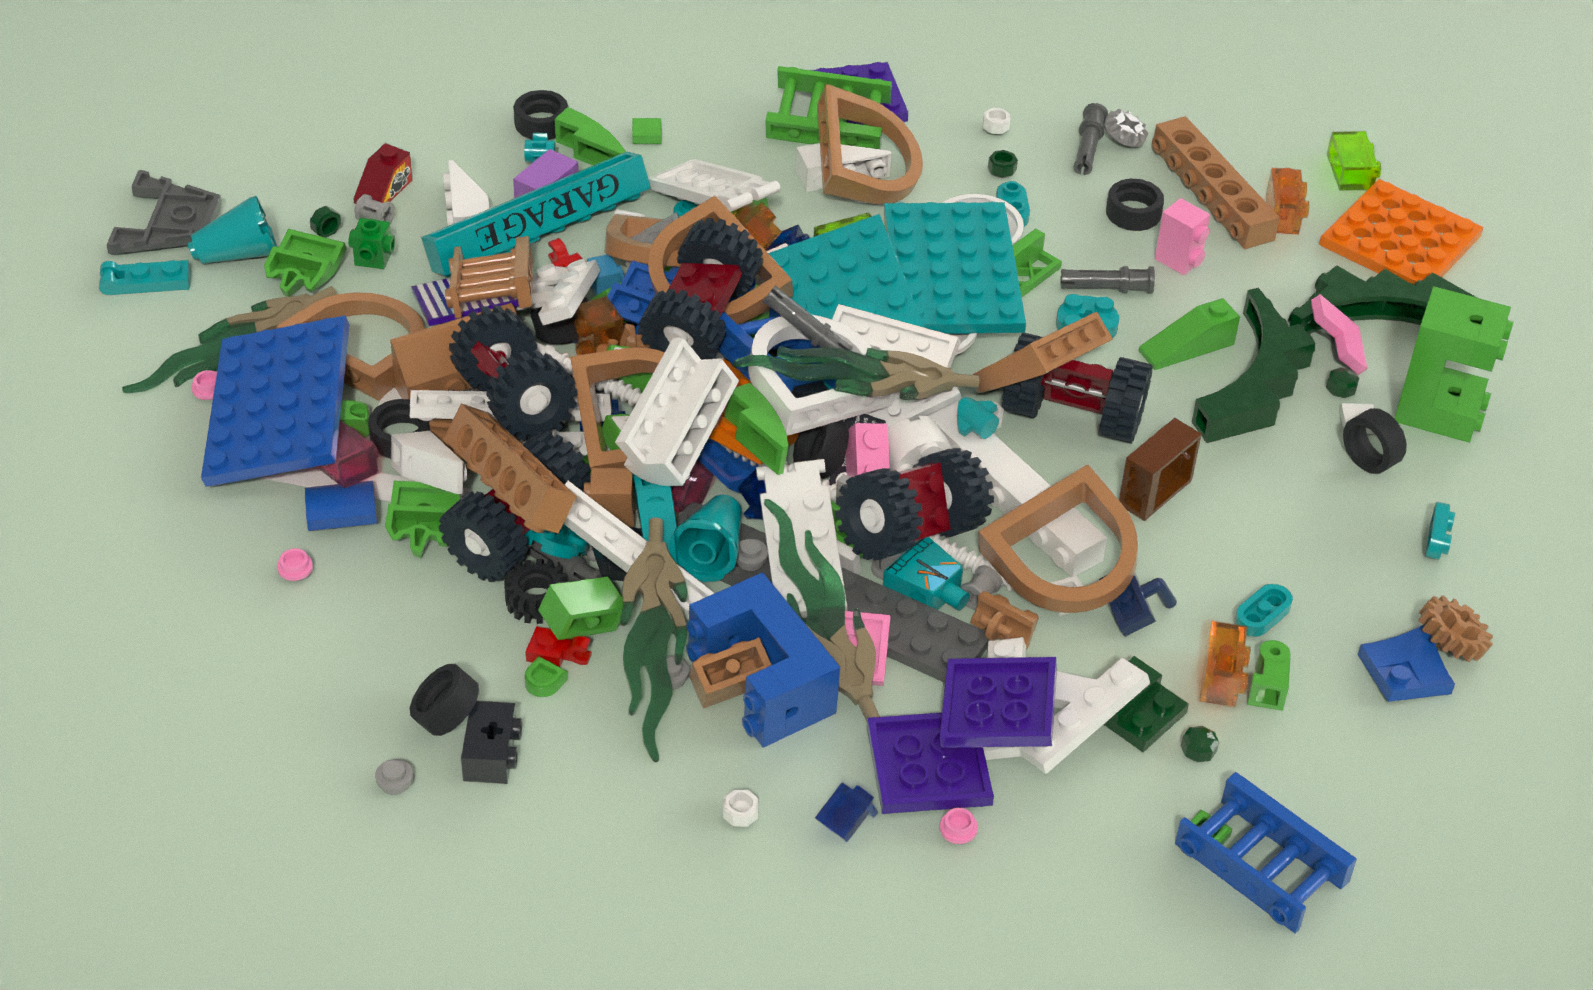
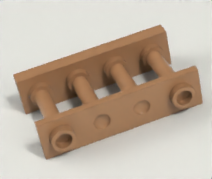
[445,236,534,318]

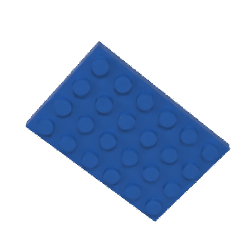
[201,315,350,487]

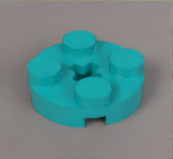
[1056,294,1119,338]
[523,524,590,559]

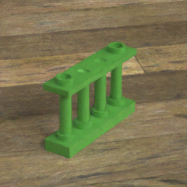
[765,66,892,150]

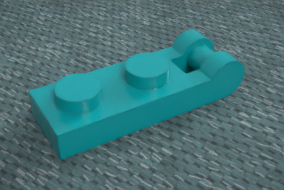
[99,260,190,295]

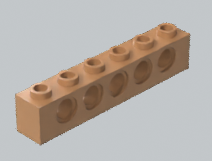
[1152,116,1280,249]
[444,403,577,534]

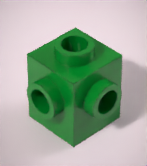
[348,218,395,270]

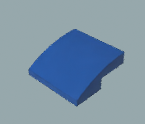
[600,260,675,324]
[697,439,766,495]
[305,480,377,531]

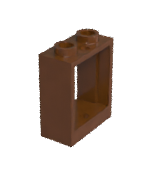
[1119,418,1202,521]

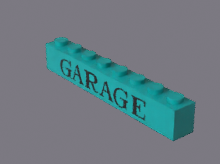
[421,152,651,277]

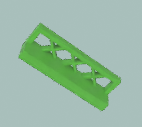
[1012,228,1062,297]

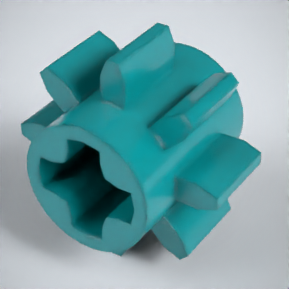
[524,133,556,163]

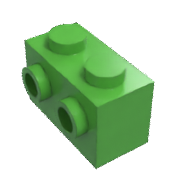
[538,577,628,640]

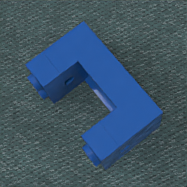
[686,572,840,748]

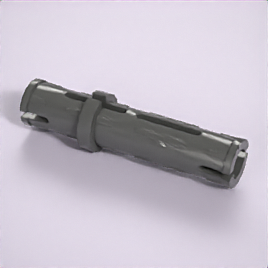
[762,285,853,363]

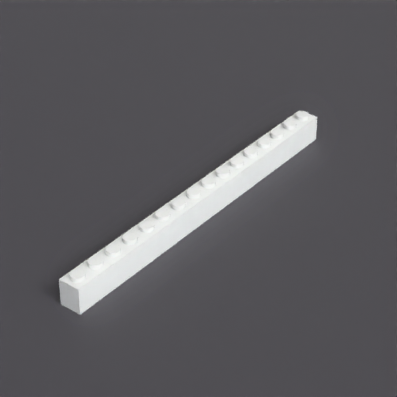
[756,243,1107,577]

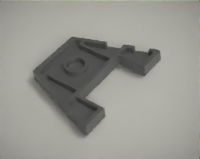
[106,170,222,254]

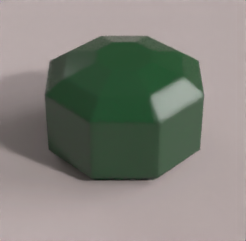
[988,150,1018,177]
[310,206,341,238]
[1326,367,1359,398]
[1181,726,1219,763]

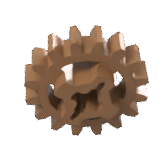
[1418,595,1493,662]

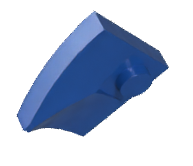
[1357,625,1455,702]

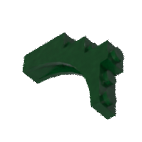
[1288,265,1477,335]
[1192,287,1316,443]

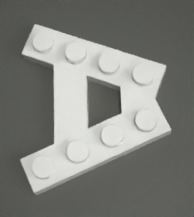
[514,259,600,325]
[832,304,962,429]
[983,637,1150,774]

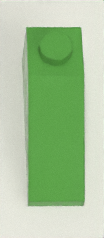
[1139,298,1240,370]

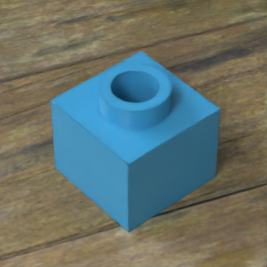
[587,254,624,297]

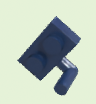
[1099,573,1177,637]

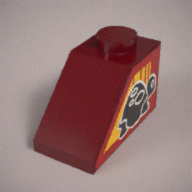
[353,143,413,212]

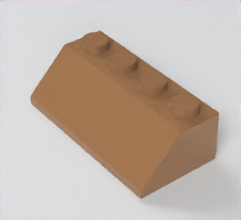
[390,303,516,399]

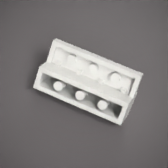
[615,337,739,486]

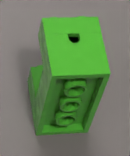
[1395,286,1514,443]

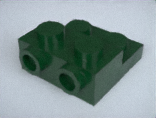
[1103,656,1189,752]

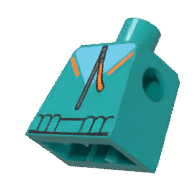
[883,537,970,611]

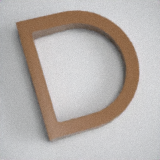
[817,84,923,204]
[648,195,793,324]
[604,214,681,267]
[276,292,425,401]
[971,312,1113,393]
[570,347,665,469]
[978,464,1138,613]

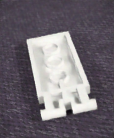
[648,159,780,212]
[756,459,847,618]

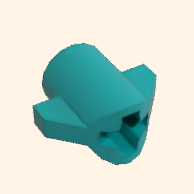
[958,397,999,439]

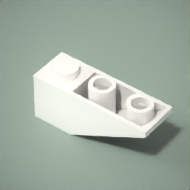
[796,143,892,192]
[443,160,489,226]
[391,431,467,494]

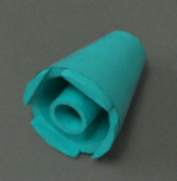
[187,196,277,264]
[669,494,741,582]

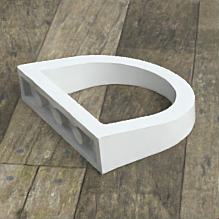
[748,315,896,436]

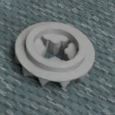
[1105,109,1149,147]

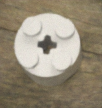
[888,416,952,472]

